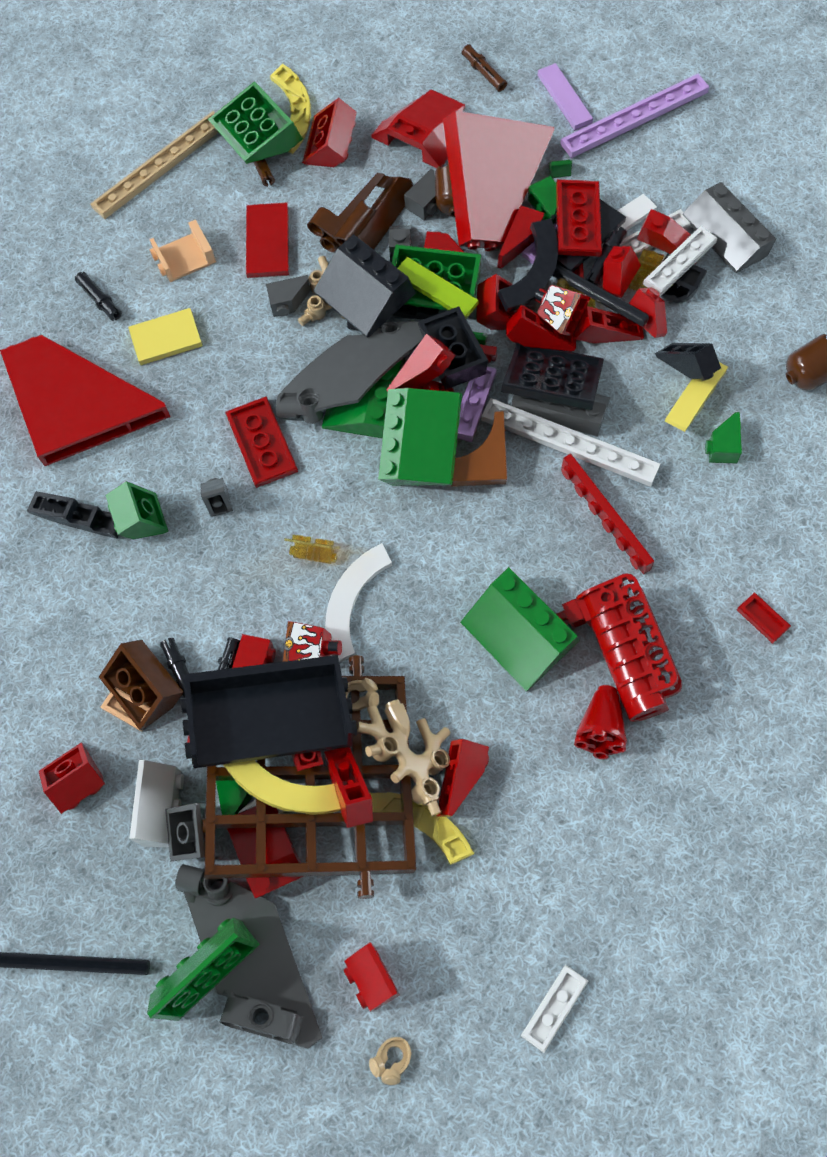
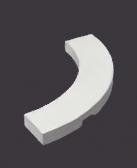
[325,543,392,663]

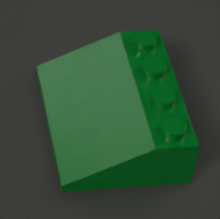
[208,81,303,164]
[392,245,481,310]
[322,357,406,439]
[378,388,462,486]
[460,567,580,692]
[147,917,260,1021]

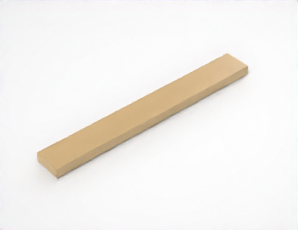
[90,111,219,219]

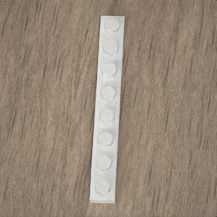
[481,398,660,487]

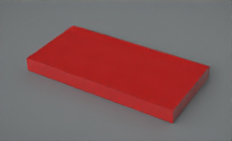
[556,179,602,257]
[246,202,289,278]
[225,396,298,488]

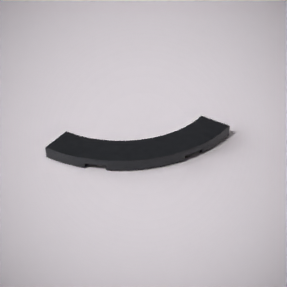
[498,219,558,312]

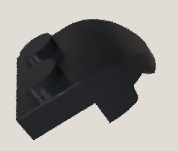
[661,253,707,303]

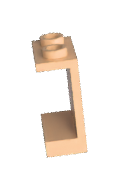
[149,219,216,282]

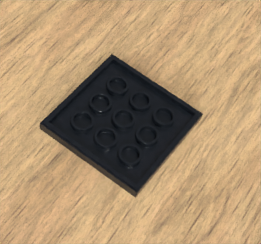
[501,343,604,410]

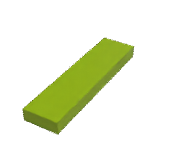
[397,257,478,319]

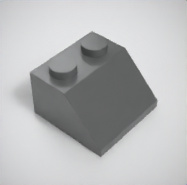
[165,803,206,862]

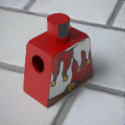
[534,285,591,336]
[283,621,342,662]

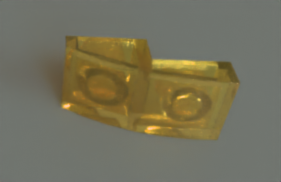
[629,249,664,291]

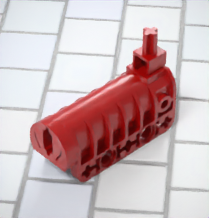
[556,573,683,722]

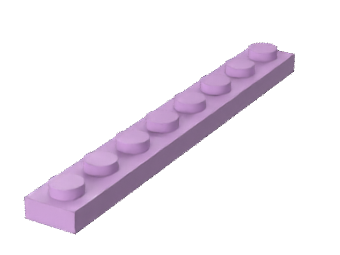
[560,74,709,158]

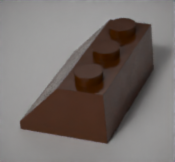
[99,640,184,730]

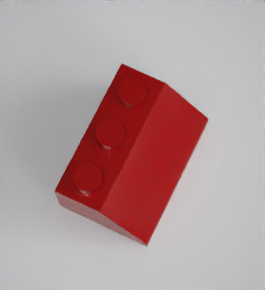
[302,97,357,168]

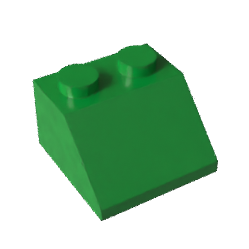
[105,481,169,540]

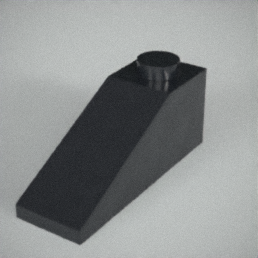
[655,343,721,381]

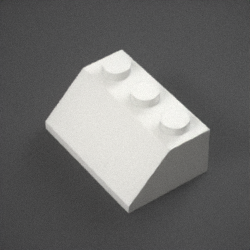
[130,760,184,847]

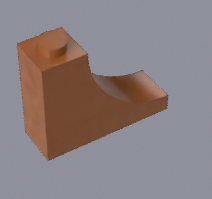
[451,411,507,487]

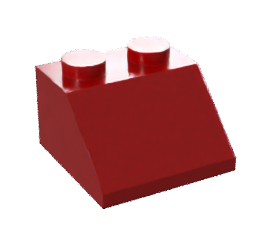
[476,274,526,330]
[39,742,105,814]
[343,942,400,1012]

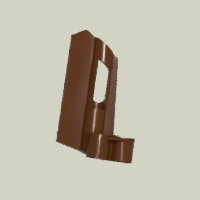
[307,172,413,252]

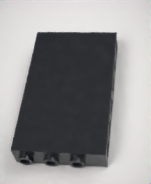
[180,655,357,769]

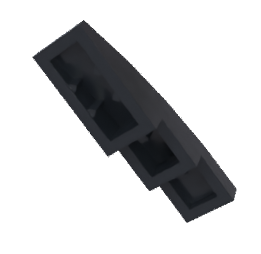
[27,491,119,539]

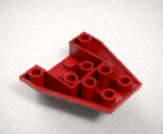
[371,89,465,168]

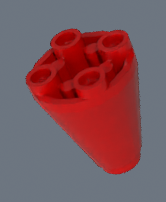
[574,685,627,759]

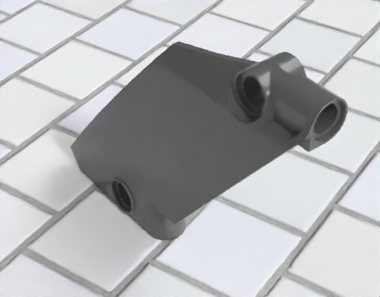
[276,322,423,424]
[175,864,323,1049]

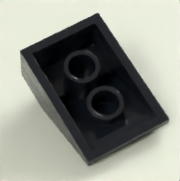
[418,306,488,390]

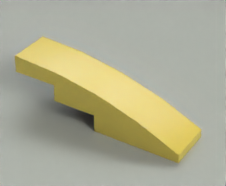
[665,362,728,432]

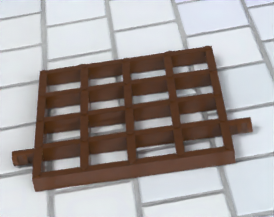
[203,655,416,899]

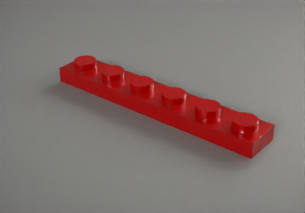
[561,453,655,575]

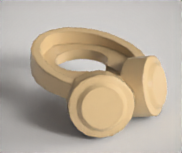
[345,678,379,711]
[369,1037,411,1085]

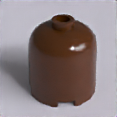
[435,162,455,217]
[785,334,827,391]

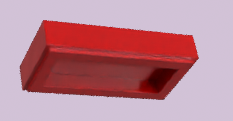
[737,592,791,644]

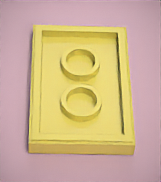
[128,308,203,366]

